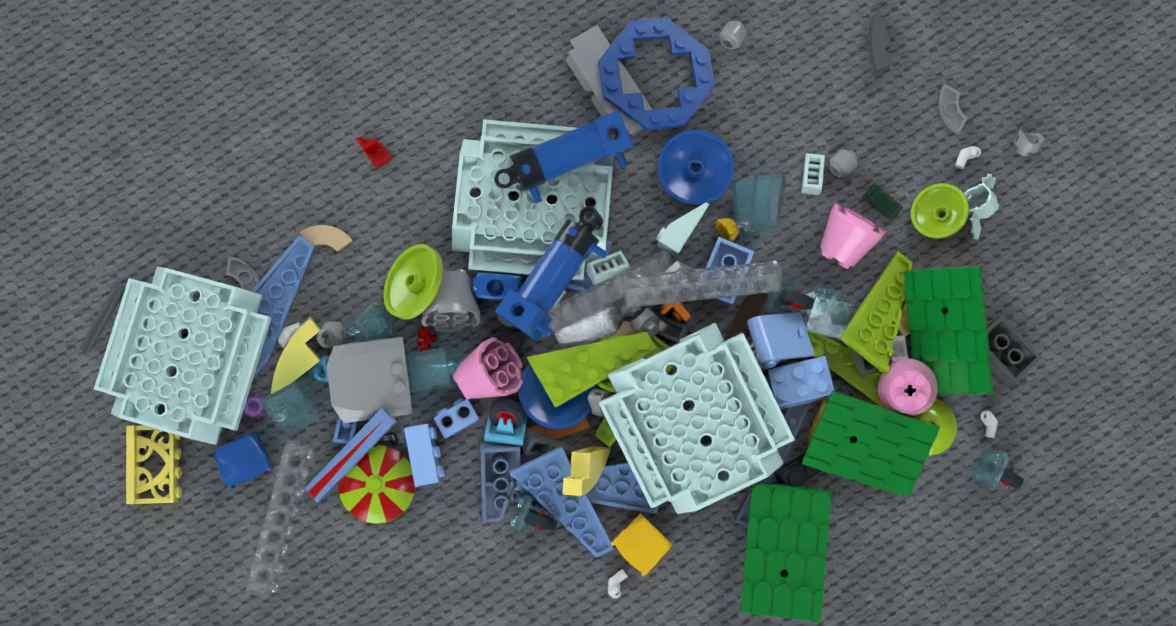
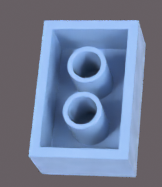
[695,237,754,307]
[768,356,835,410]
[404,424,445,487]

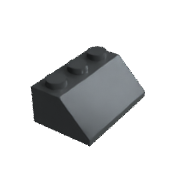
[987,315,1042,386]

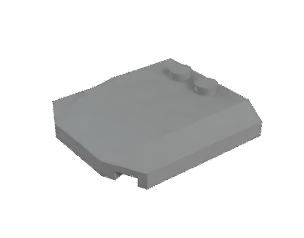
[326,337,412,423]

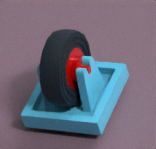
[484,400,528,446]

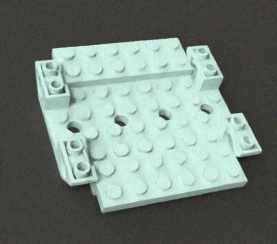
[452,119,614,280]
[94,266,271,445]
[599,323,795,514]

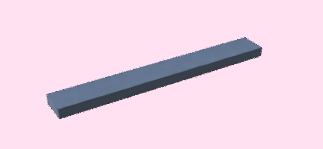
[734,402,812,528]

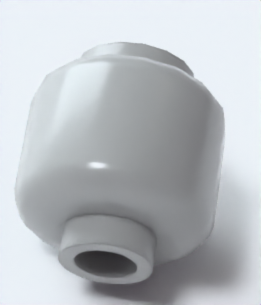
[719,21,747,50]
[829,149,858,177]

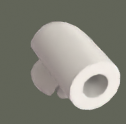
[980,410,998,438]
[608,569,628,598]

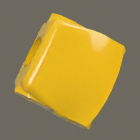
[610,513,673,577]

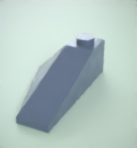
[480,441,520,522]

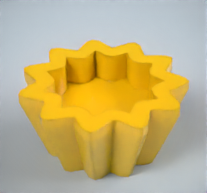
[715,218,739,242]

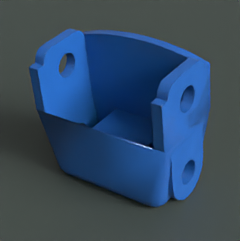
[473,271,524,301]
[214,432,274,490]

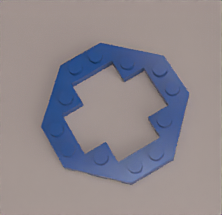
[598,17,715,131]

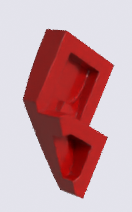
[356,137,393,170]

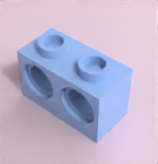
[434,398,480,439]

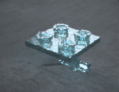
[805,286,853,339]

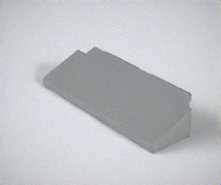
[566,25,653,136]

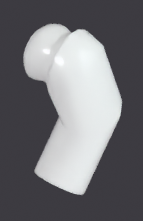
[955,146,981,169]
[278,322,300,348]

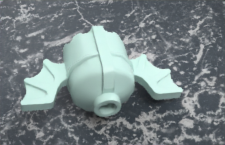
[964,174,999,239]

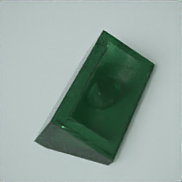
[862,183,903,222]

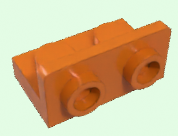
[661,299,692,324]

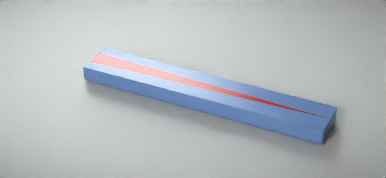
[304,408,397,503]

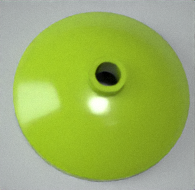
[911,183,969,239]
[914,399,957,455]

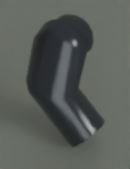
[373,432,399,448]

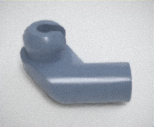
[510,480,526,501]

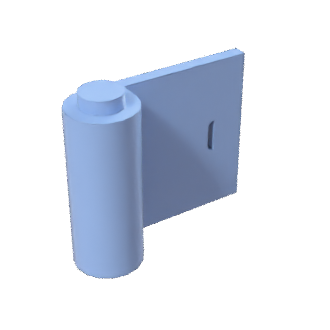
[747,312,815,368]

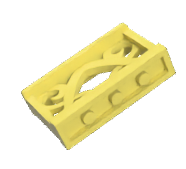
[126,425,182,504]

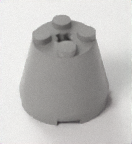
[422,269,480,332]

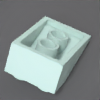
[656,203,709,258]

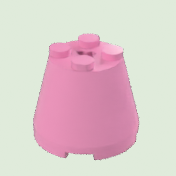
[820,203,886,269]
[453,337,523,399]
[877,358,938,417]

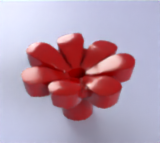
[416,327,437,352]

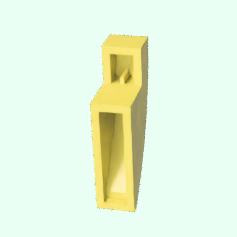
[271,317,320,397]
[563,446,611,496]

